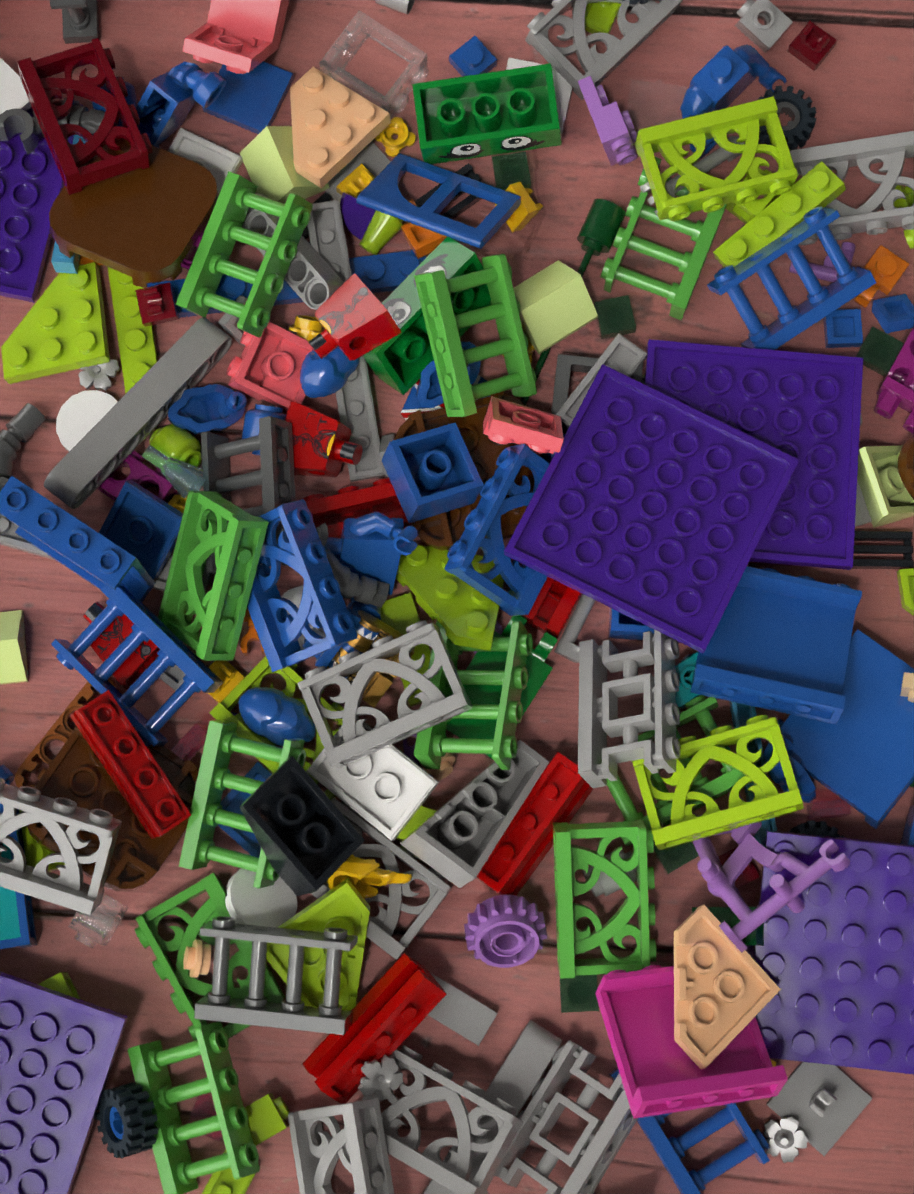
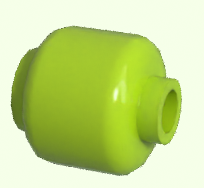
[148,424,202,477]

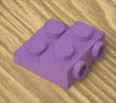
[578,76,637,166]

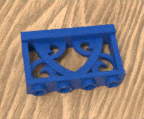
[444,443,550,616]
[247,499,357,672]

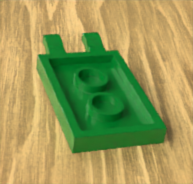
[446,615,558,760]

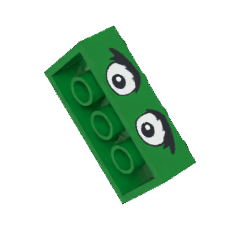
[412,63,562,164]
[363,237,492,395]

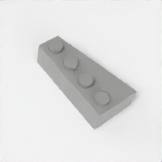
[400,740,549,888]

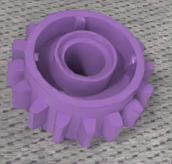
[464,895,547,968]

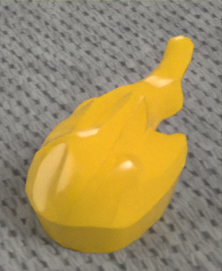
[327,854,412,899]

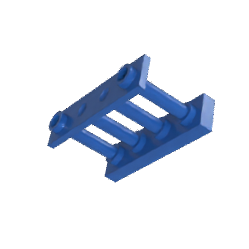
[707,206,877,350]
[51,582,223,747]
[609,1069,770,1194]

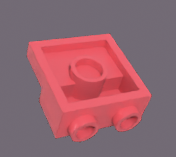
[226,321,312,411]
[483,396,564,455]

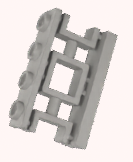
[578,630,681,788]
[495,1040,638,1194]

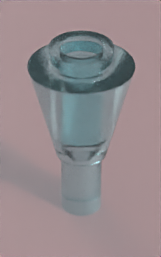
[142,445,206,499]

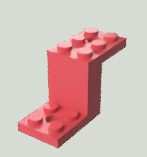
[182,0,289,74]

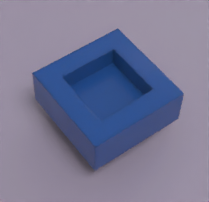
[449,36,497,77]
[871,294,914,334]
[823,309,863,348]

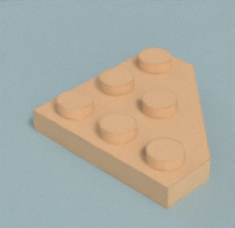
[290,67,391,189]
[674,904,781,1069]

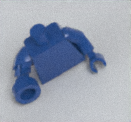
[680,45,786,159]
[136,61,226,147]
[324,511,418,620]

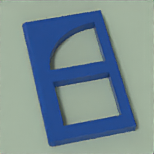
[356,153,521,249]

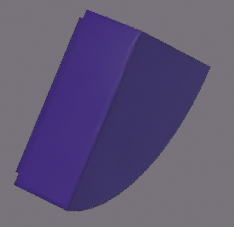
[340,192,376,240]

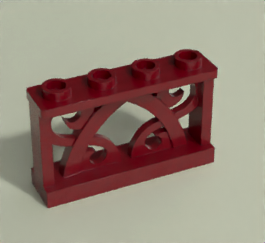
[17,38,153,195]

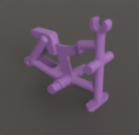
[692,793,850,953]

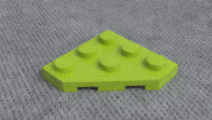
[1,262,110,384]
[396,544,504,651]
[266,878,370,1011]

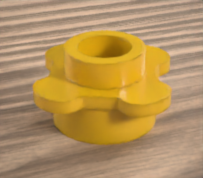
[375,117,415,157]
[289,315,324,341]

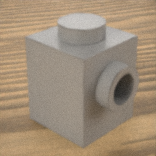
[735,0,793,53]

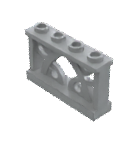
[525,0,683,100]
[790,131,914,245]
[297,621,473,768]
[0,777,122,915]
[310,797,451,960]
[344,1045,524,1194]
[288,1098,394,1194]

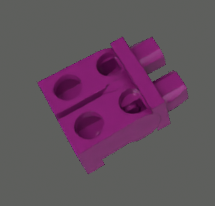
[873,327,914,435]

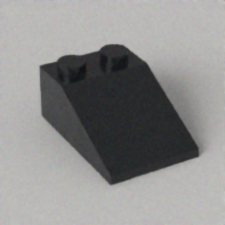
[239,756,365,896]

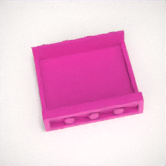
[595,965,788,1119]

